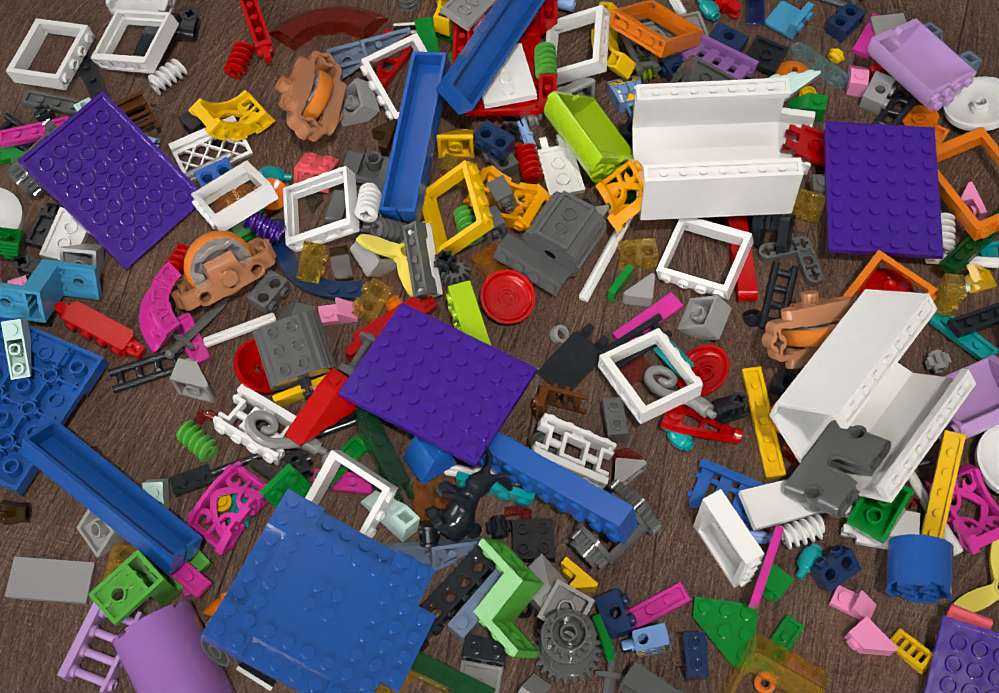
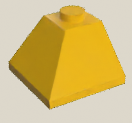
[437,129,474,158]

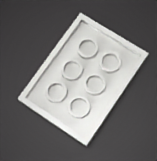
[482,43,537,109]

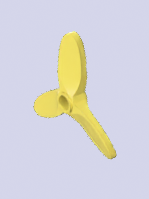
[356,221,425,301]
[953,540,999,613]

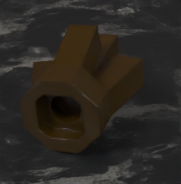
[0,500,32,525]

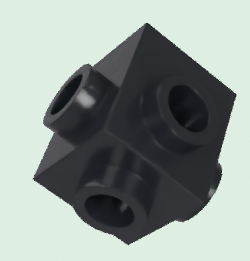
[282,448,314,478]

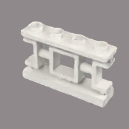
[213,384,297,466]
[531,413,617,489]

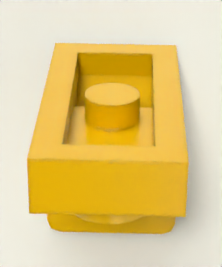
[962,263,997,293]
[561,557,598,593]

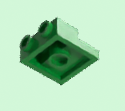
[259,463,313,508]

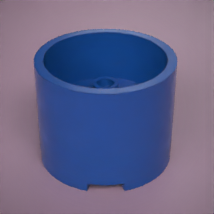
[885,534,954,604]

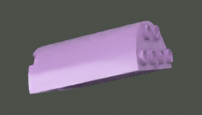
[867,18,977,111]
[938,355,999,442]

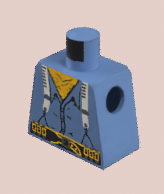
[607,75,641,117]
[621,623,672,657]

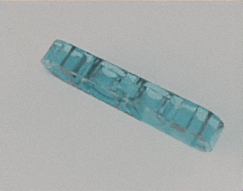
[790,42,849,88]

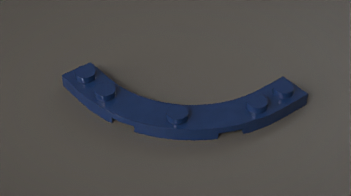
[272,219,362,301]

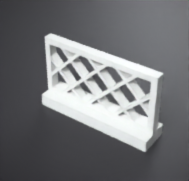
[168,115,253,182]

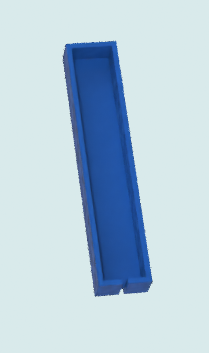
[436,0,545,115]
[379,51,451,222]
[21,419,202,575]
[479,432,638,544]

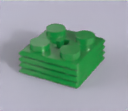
[0,227,24,259]

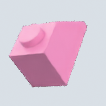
[846,65,869,97]
[844,616,898,656]

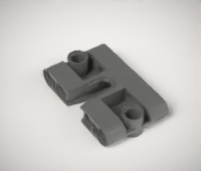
[325,149,390,234]
[783,420,891,518]

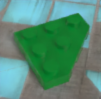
[692,596,758,670]

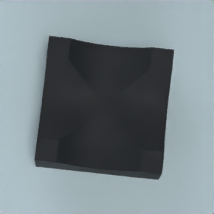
[512,518,555,563]

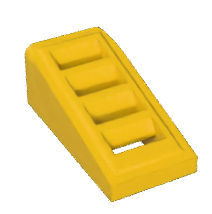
[890,628,933,675]

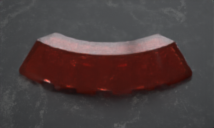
[269,5,388,51]

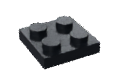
[746,35,789,76]

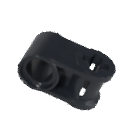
[177,7,201,41]
[13,254,42,278]
[711,392,749,424]
[419,520,441,548]

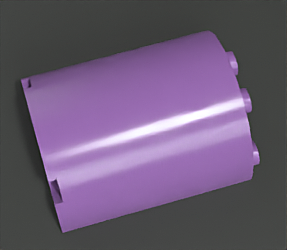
[112,601,236,693]

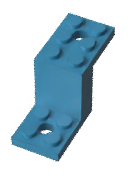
[0,259,102,323]

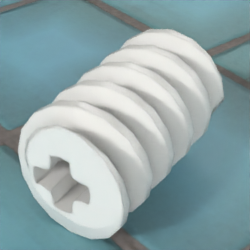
[148,58,188,95]
[354,183,382,222]
[941,213,956,255]
[779,514,825,550]

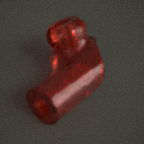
[194,409,218,425]
[613,448,643,461]
[504,505,532,519]

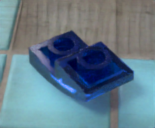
[746,0,765,25]

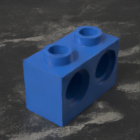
[194,157,233,188]

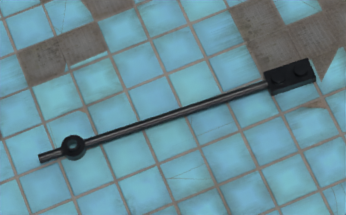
[169,409,381,498]

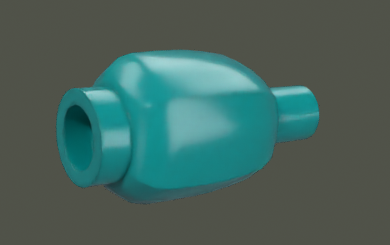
[696,0,721,21]
[259,166,292,182]
[662,428,695,452]
[795,543,823,580]

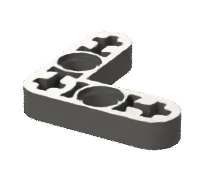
[757,236,823,287]

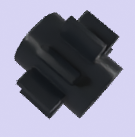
[32,103,55,122]
[500,122,521,143]
[434,249,457,274]
[486,515,512,540]

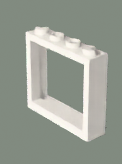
[546,5,610,85]
[91,9,179,74]
[6,18,95,90]
[360,33,445,120]
[191,160,279,231]
[283,166,360,252]
[656,218,753,300]
[598,328,703,424]
[305,450,398,538]
[693,489,764,588]

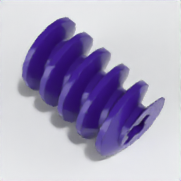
[243,210,286,244]

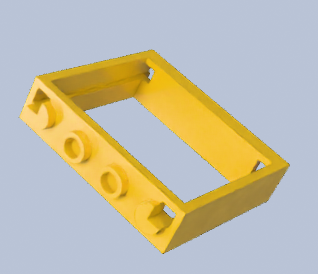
[422,160,494,256]

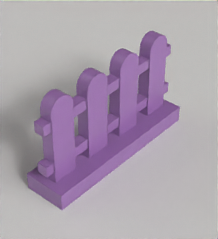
[681,34,759,80]

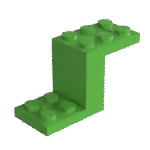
[473,538,544,658]
[88,550,212,626]

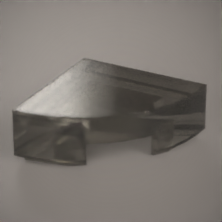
[306,193,324,213]

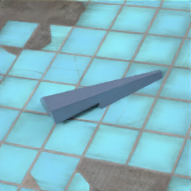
[325,27,411,80]
[386,536,491,572]

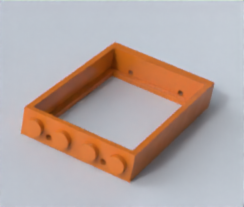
[936,127,999,241]

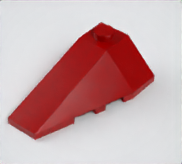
[284,367,358,447]

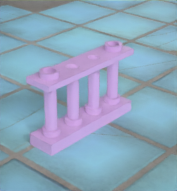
[57,602,145,693]

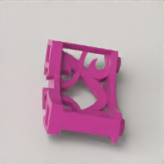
[139,262,182,353]
[186,461,270,555]
[925,463,999,555]

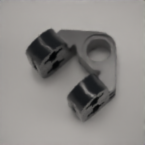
[751,213,797,252]

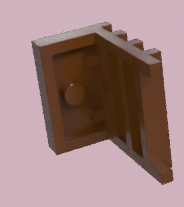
[115,91,160,130]
[533,380,588,421]

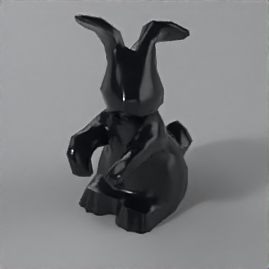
[425,445,513,543]

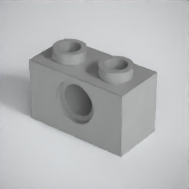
[859,71,896,115]

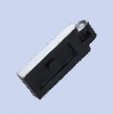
[24,203,60,249]

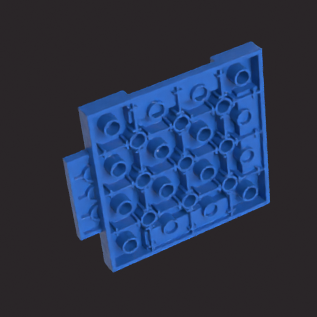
[0,317,108,496]
[200,489,436,693]

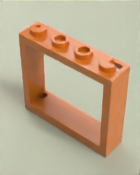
[609,0,704,58]
[843,250,937,302]

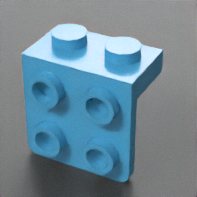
[765,1,814,40]

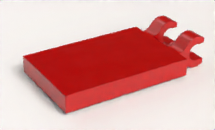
[781,124,825,167]

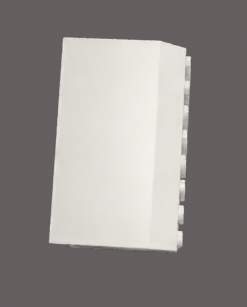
[632,77,803,220]
[770,289,976,503]

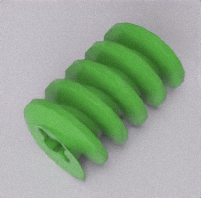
[534,42,558,80]
[453,205,483,246]
[176,420,218,462]

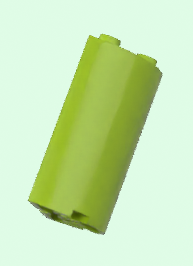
[544,91,633,183]

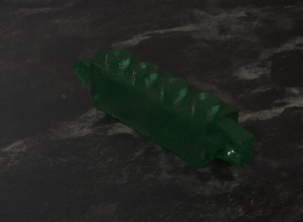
[355,406,415,504]

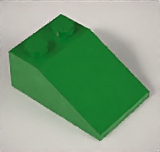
[846,485,914,544]

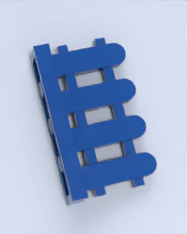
[687,458,766,531]

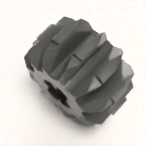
[440,258,471,286]

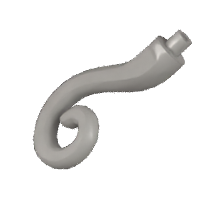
[643,365,717,419]
[244,410,328,456]

